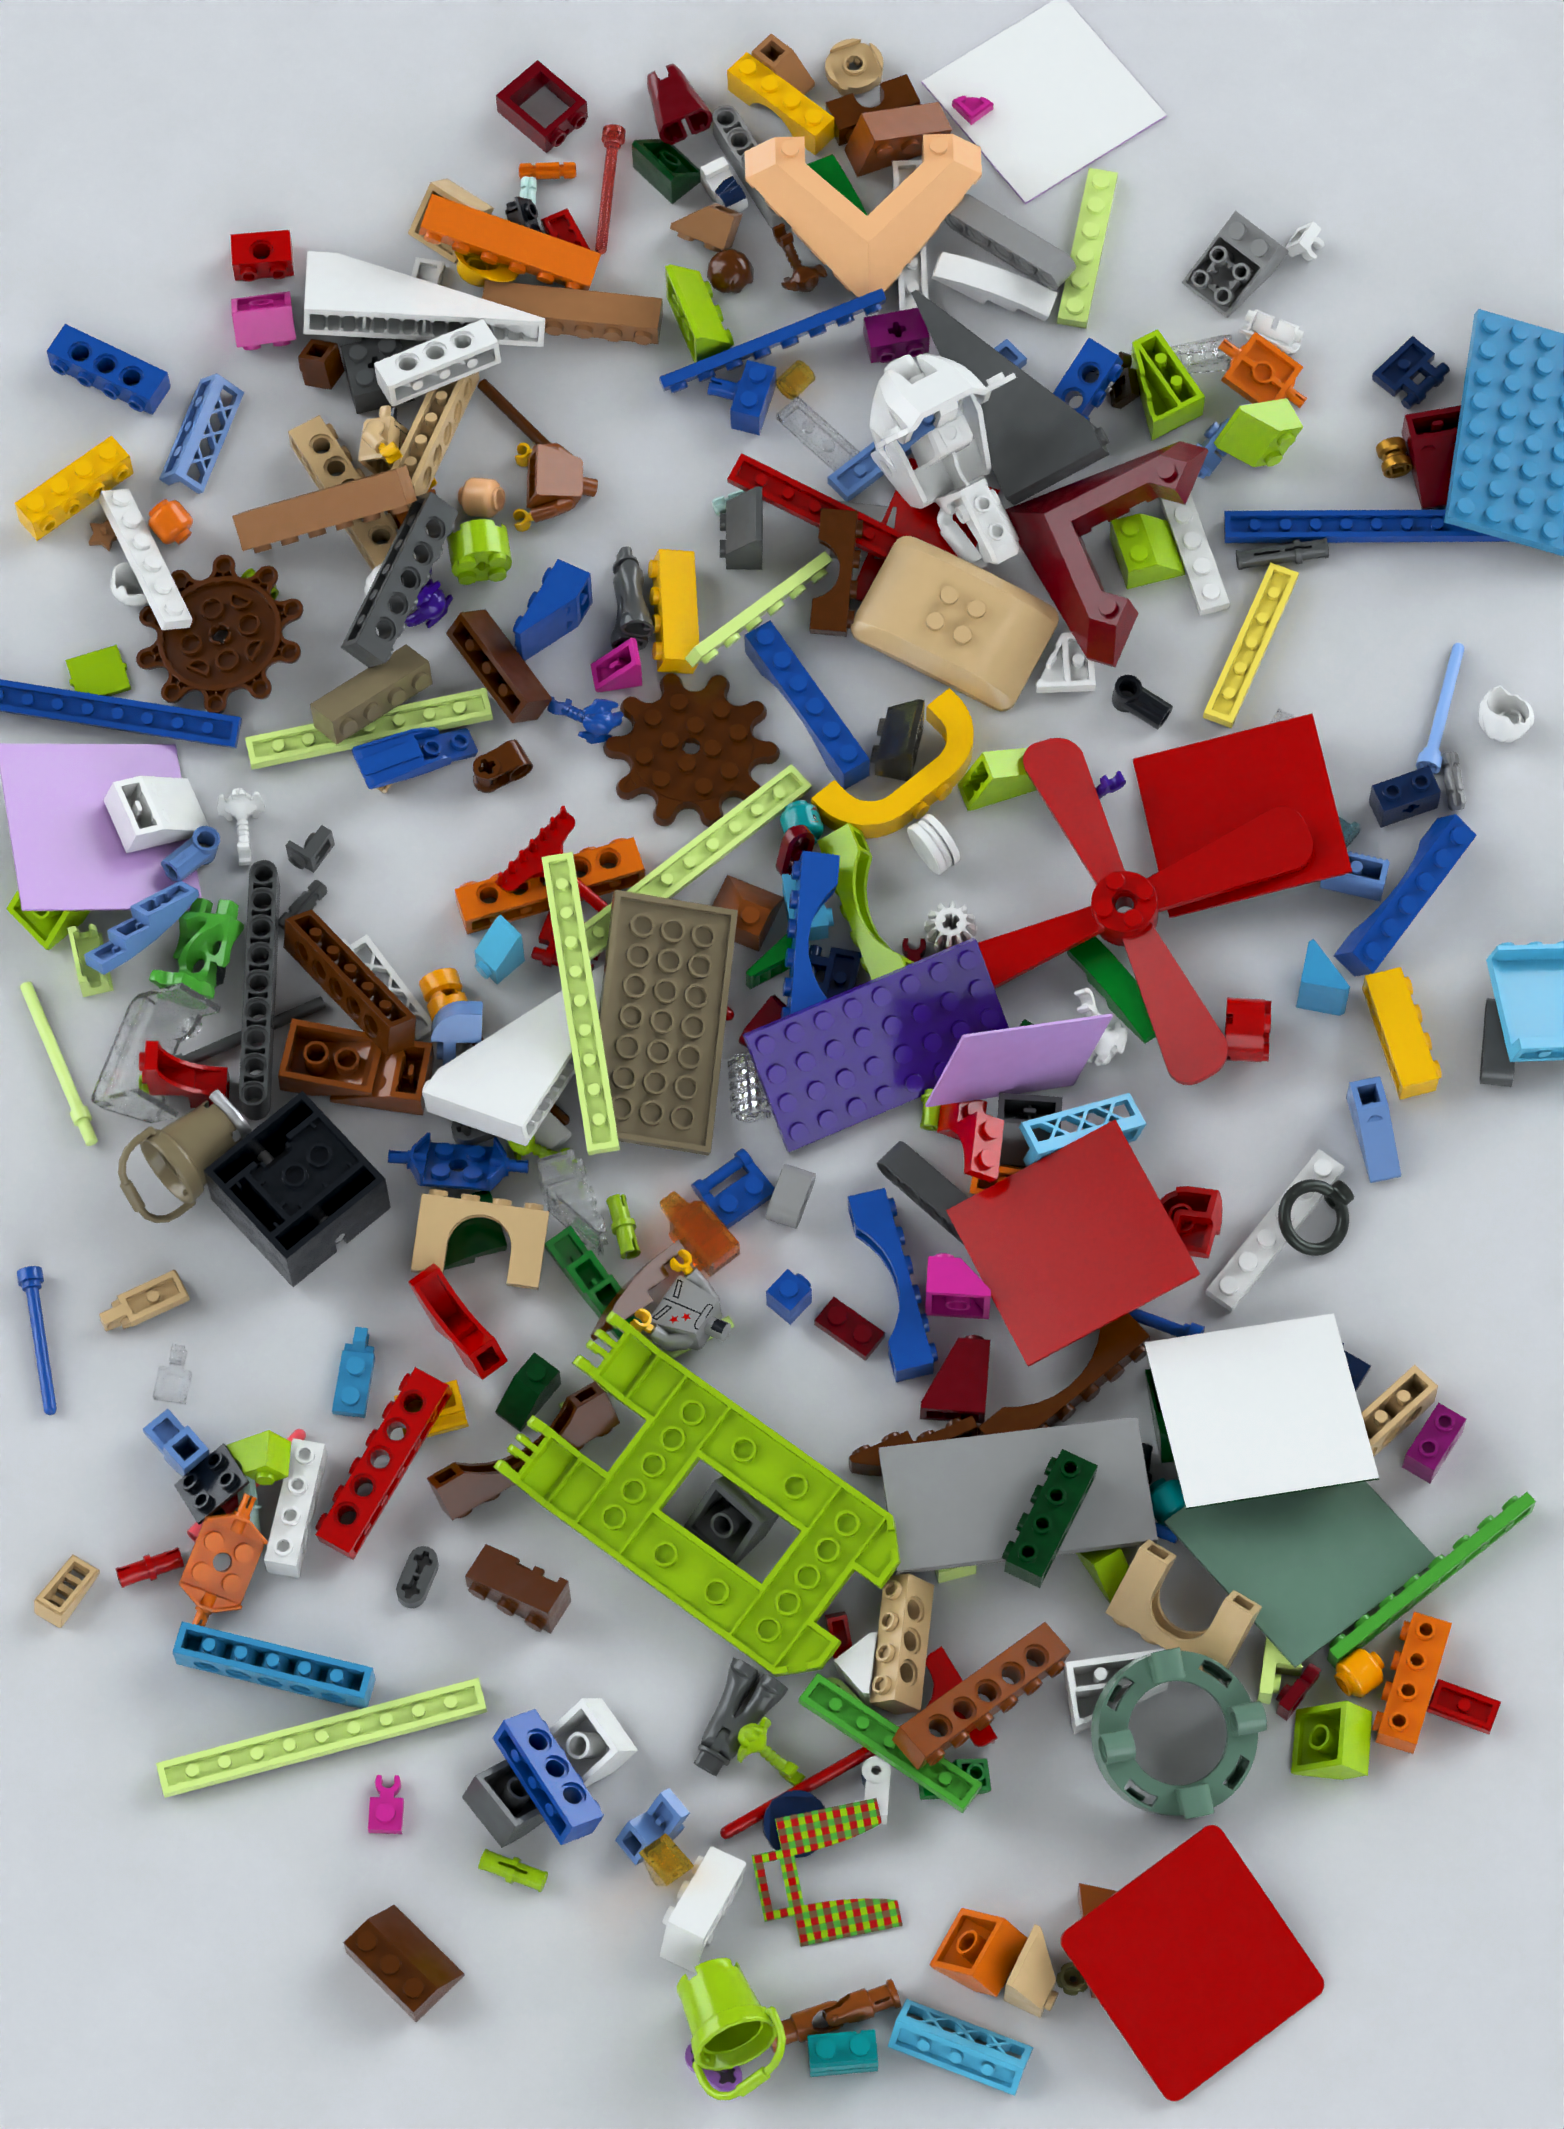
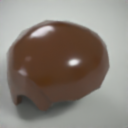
[707,249,754,293]

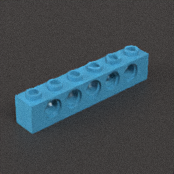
[172,1621,376,1709]

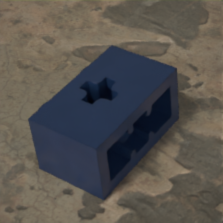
[1369,766,1441,828]

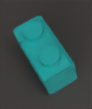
[807,2029,878,2077]

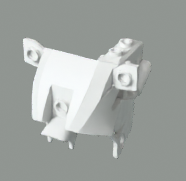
[869,354,1022,570]

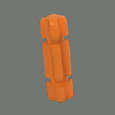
[519,162,577,180]

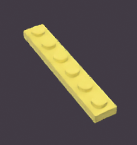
[1203,562,1299,729]

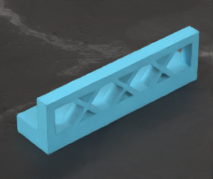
[1019,1093,1146,1167]
[888,1999,1033,2096]

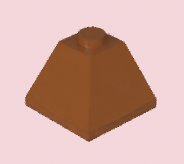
[712,875,784,952]

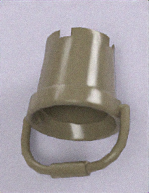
[118,1100,242,1223]

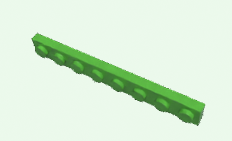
[1327,1492,1536,1669]

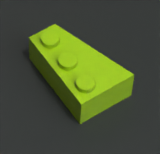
[1131,329,1205,441]

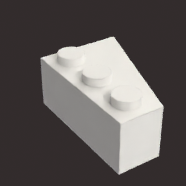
[1063,1648,1169,1735]
[659,1846,747,1974]

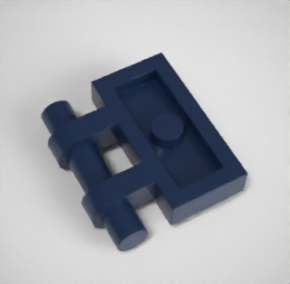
[1372,336,1450,410]
[809,945,862,999]

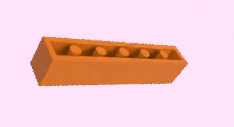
[419,194,601,291]

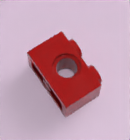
[230,230,294,281]

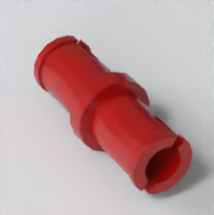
[115,1547,184,1588]

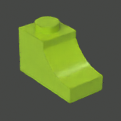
[226,1430,291,1485]

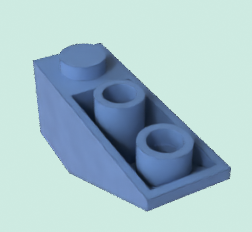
[1346,1076,1401,1183]

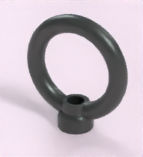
[1278,1179,1354,1256]

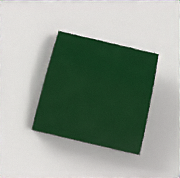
[444,1191,507,1270]

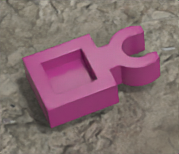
[368,1775,404,1834]

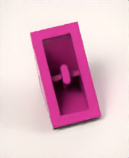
[590,637,642,692]

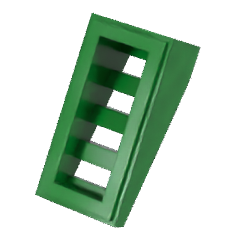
[746,934,792,990]

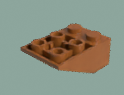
[330,1041,435,1116]

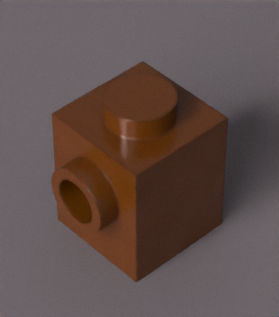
[298,339,345,390]

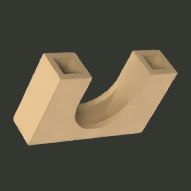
[411,1189,549,1290]
[1105,1539,1262,1681]

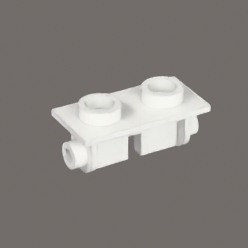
[1239,309,1305,355]

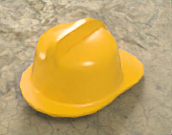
[454,251,519,288]

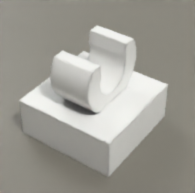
[1285,221,1325,261]

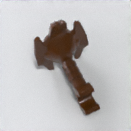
[772,223,828,292]

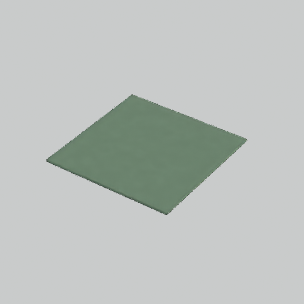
[1164,1482,1436,1668]

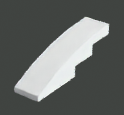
[931,251,1058,322]

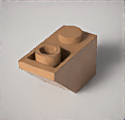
[752,34,815,95]
[670,203,743,252]

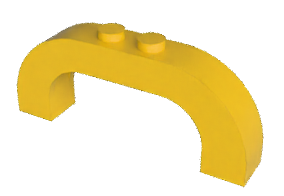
[811,688,974,839]

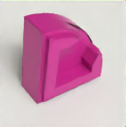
[952,96,994,125]

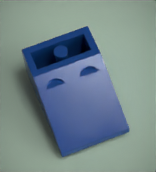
[513,559,593,661]

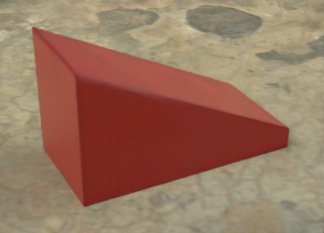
[825,1611,852,1659]

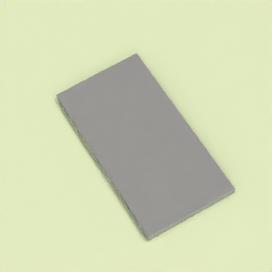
[878,1417,1158,1575]

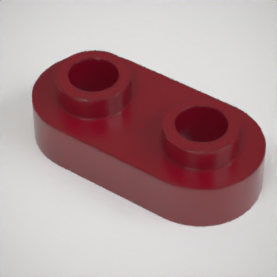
[776,825,815,876]

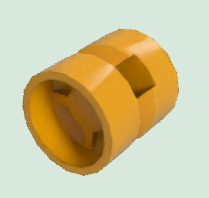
[419,968,468,1021]

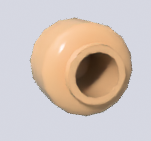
[458,477,505,518]

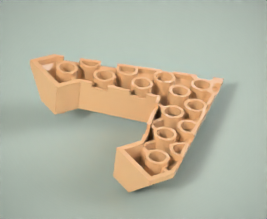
[744,134,982,298]

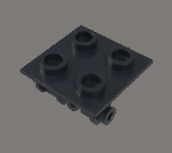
[174,1443,250,1525]

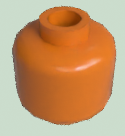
[148,499,193,545]

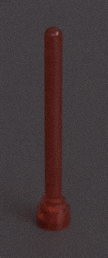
[595,124,626,255]

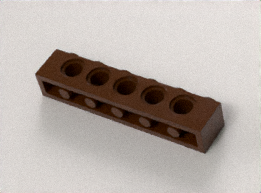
[283,909,416,1056]

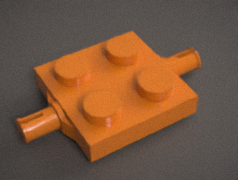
[1218,332,1307,408]

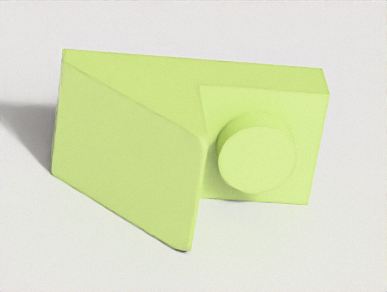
[1257,1637,1303,1704]

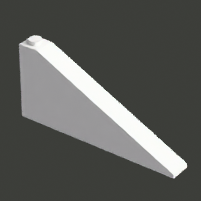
[303,251,545,347]
[422,963,605,1146]

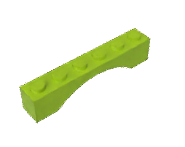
[817,823,914,980]

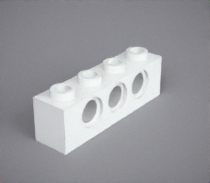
[374,319,501,407]
[264,1438,328,1578]

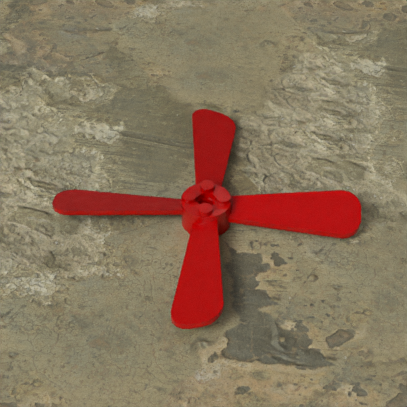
[978,738,1313,1085]

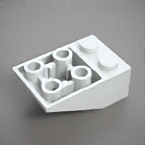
[104,776,209,853]

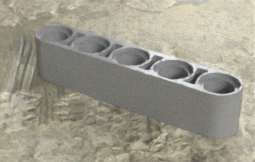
[712,105,792,231]
[945,194,1076,290]

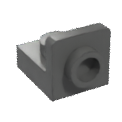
[285,825,335,873]

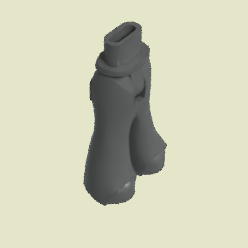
[611,547,655,651]
[694,1657,788,1776]

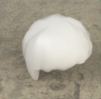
[1478,685,1534,743]

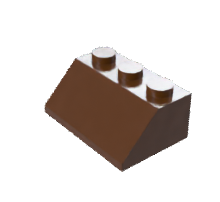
[343,1905,465,2022]

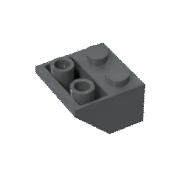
[997,1093,1063,1168]

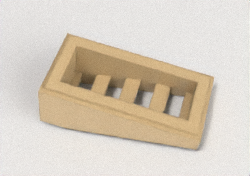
[34,1555,100,1628]

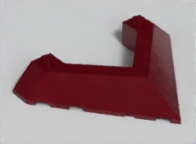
[1005,441,1208,667]

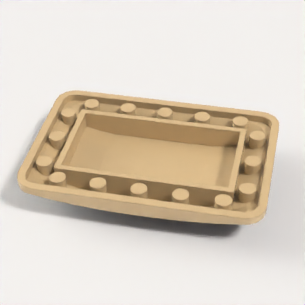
[851,536,1059,711]

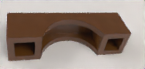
[809,508,864,637]

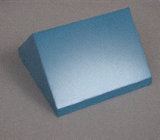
[1296,939,1350,1016]

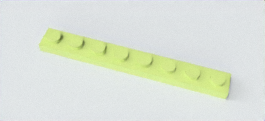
[245,687,493,770]

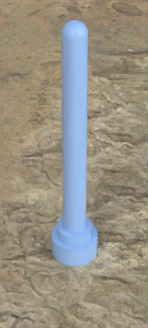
[1416,643,1464,774]

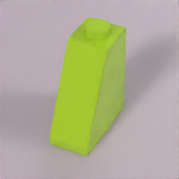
[957,748,1037,811]

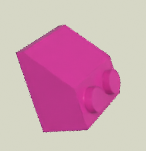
[231,291,296,350]
[925,1253,991,1319]

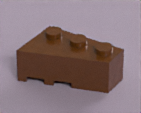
[465,1544,571,1634]

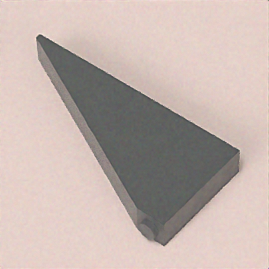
[911,290,1110,505]

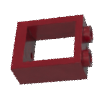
[496,60,588,153]

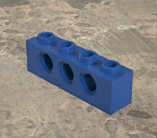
[47,324,171,415]
[1053,338,1123,421]
[493,1709,604,1845]

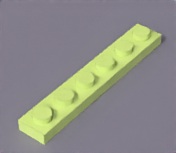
[1057,168,1118,329]
[685,551,833,668]

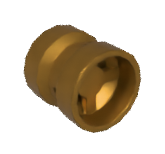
[1376,437,1413,478]

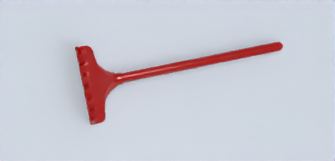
[495,806,735,1021]
[720,1646,998,1839]

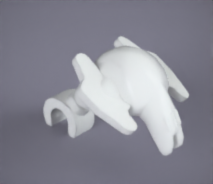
[217,788,265,866]
[1074,987,1128,1066]

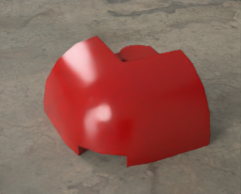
[1160,1186,1223,1259]

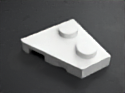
[1036,633,1096,693]

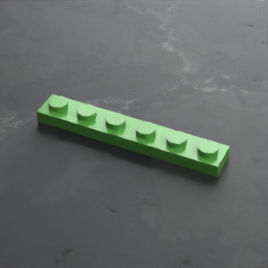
[798,1673,982,1813]

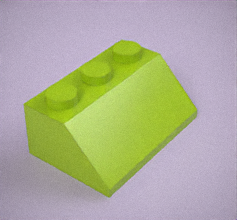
[665,264,734,363]

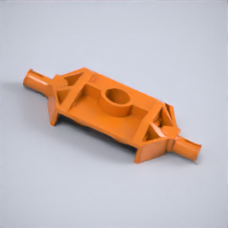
[179,1493,268,1627]

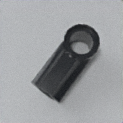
[1112,675,1173,730]

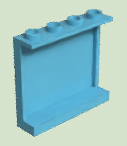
[1486,941,1564,1062]

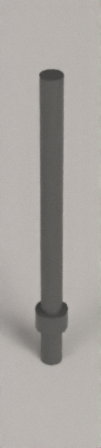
[175,996,326,1064]

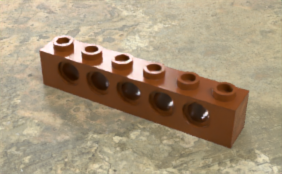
[892,1622,1071,1770]

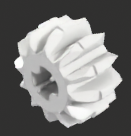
[924,901,977,952]

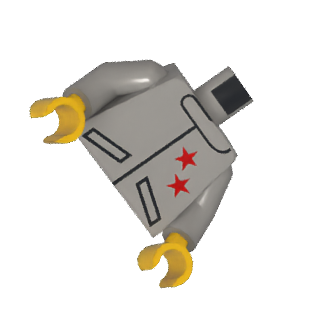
[630,1249,731,1351]

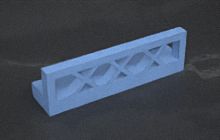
[159,373,244,494]

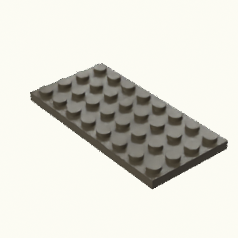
[584,890,738,1155]

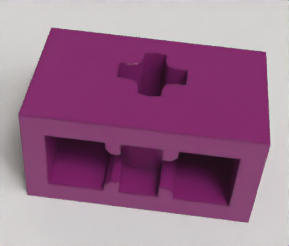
[863,308,930,363]
[1402,1402,1467,1484]

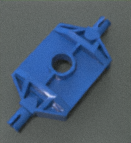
[388,1132,529,1191]

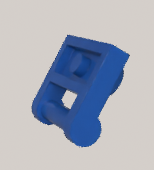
[691,1148,775,1230]

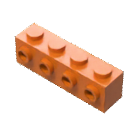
[1372,1612,1452,1754]

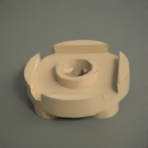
[825,38,883,96]

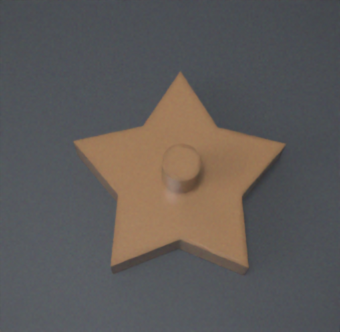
[89,520,117,552]

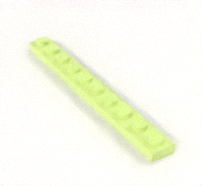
[584,764,812,961]
[541,852,620,1155]
[156,1678,487,1798]

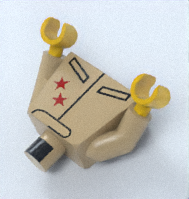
[358,405,437,490]

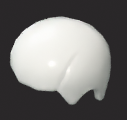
[110,562,148,606]

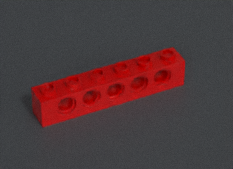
[315,1367,453,1560]

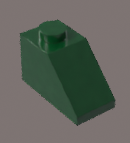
[495,1352,561,1432]

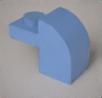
[431,1001,483,1065]
[143,1409,209,1476]
[615,1788,690,1865]

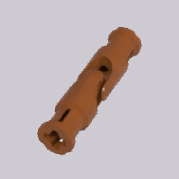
[771,1979,901,2053]

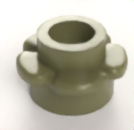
[1056,1962,1088,1996]

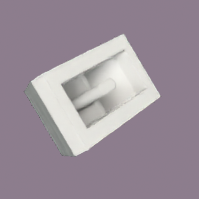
[834,1632,877,1707]

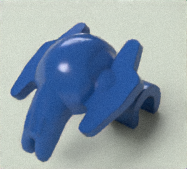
[547,696,623,744]

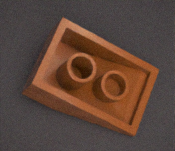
[278,1018,382,1096]

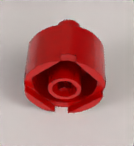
[1225,997,1271,1062]

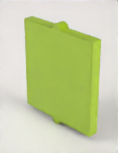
[65,645,131,696]

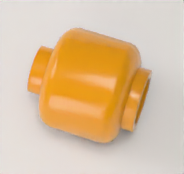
[1334,1648,1385,1698]

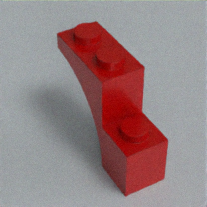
[139,1041,230,1108]
[937,1099,1004,1183]
[408,1263,508,1380]

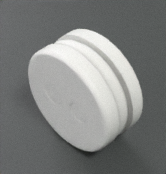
[907,814,961,875]

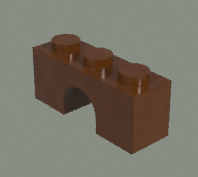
[826,74,920,146]

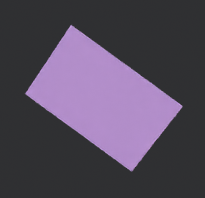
[925,1013,1113,1107]

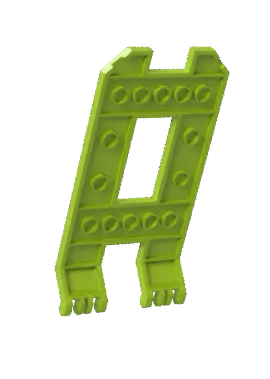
[493,1311,901,1677]

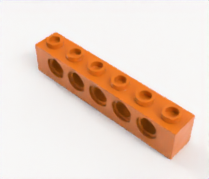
[455,837,645,934]

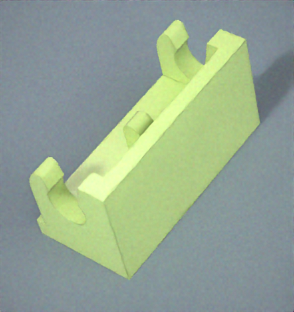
[67,924,114,997]

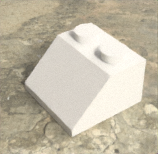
[549,1698,638,1787]

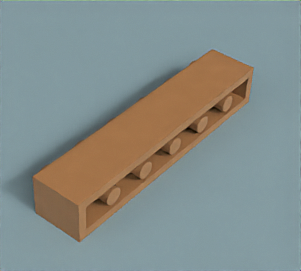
[482,280,663,345]
[232,465,417,553]

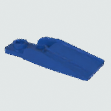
[352,727,478,789]

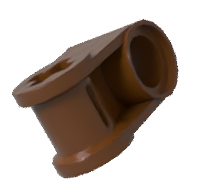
[473,739,533,793]

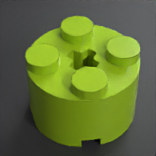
[447,519,512,585]

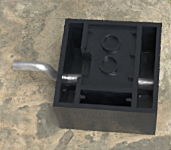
[204,1089,391,1287]

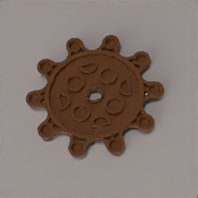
[136,555,304,714]
[603,673,780,827]

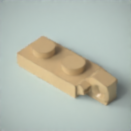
[99,1270,190,1332]

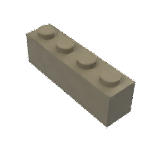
[310,644,433,745]

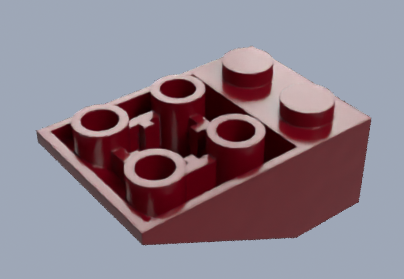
[1401,405,1461,510]

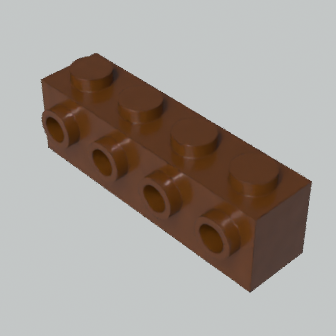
[446,609,552,723]

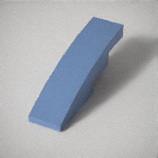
[84,881,199,975]

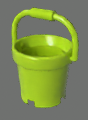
[677,1958,786,2100]

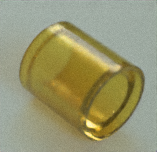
[775,360,815,400]

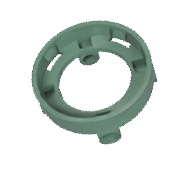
[1091,1647,1267,1819]

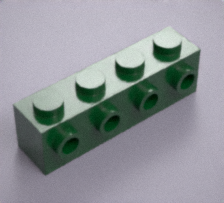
[1002,1449,1098,1588]

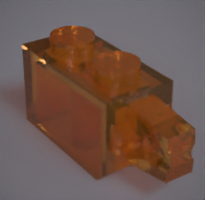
[659,1191,740,1277]

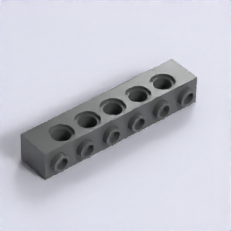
[341,492,459,668]

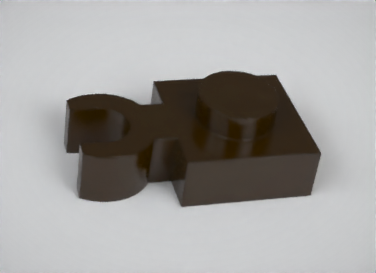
[1109,351,1141,409]

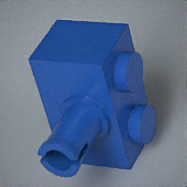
[707,360,776,436]

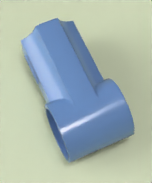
[161,826,220,882]

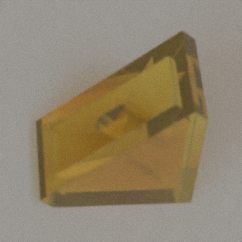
[639,1833,694,1886]

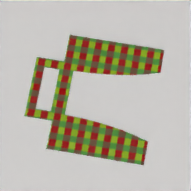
[751,1798,903,1947]

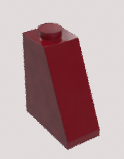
[920,1335,991,1424]

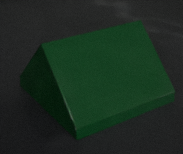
[632,139,701,204]

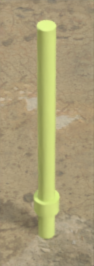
[20,982,98,1146]

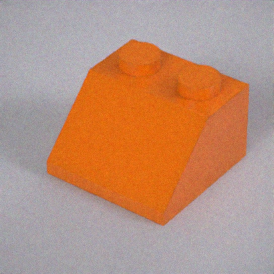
[929,1908,1028,1997]

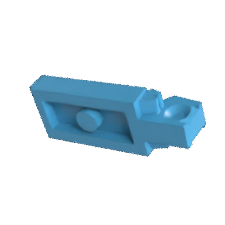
[332,1327,375,1418]

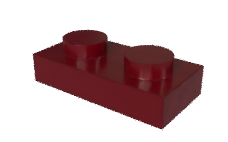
[814,1297,885,1361]

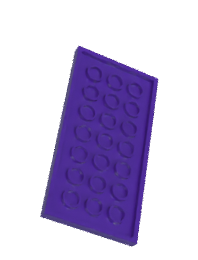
[742,938,1009,1152]

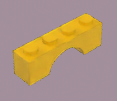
[727,52,835,155]

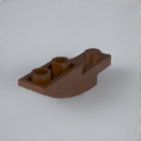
[849,1416,978,1476]

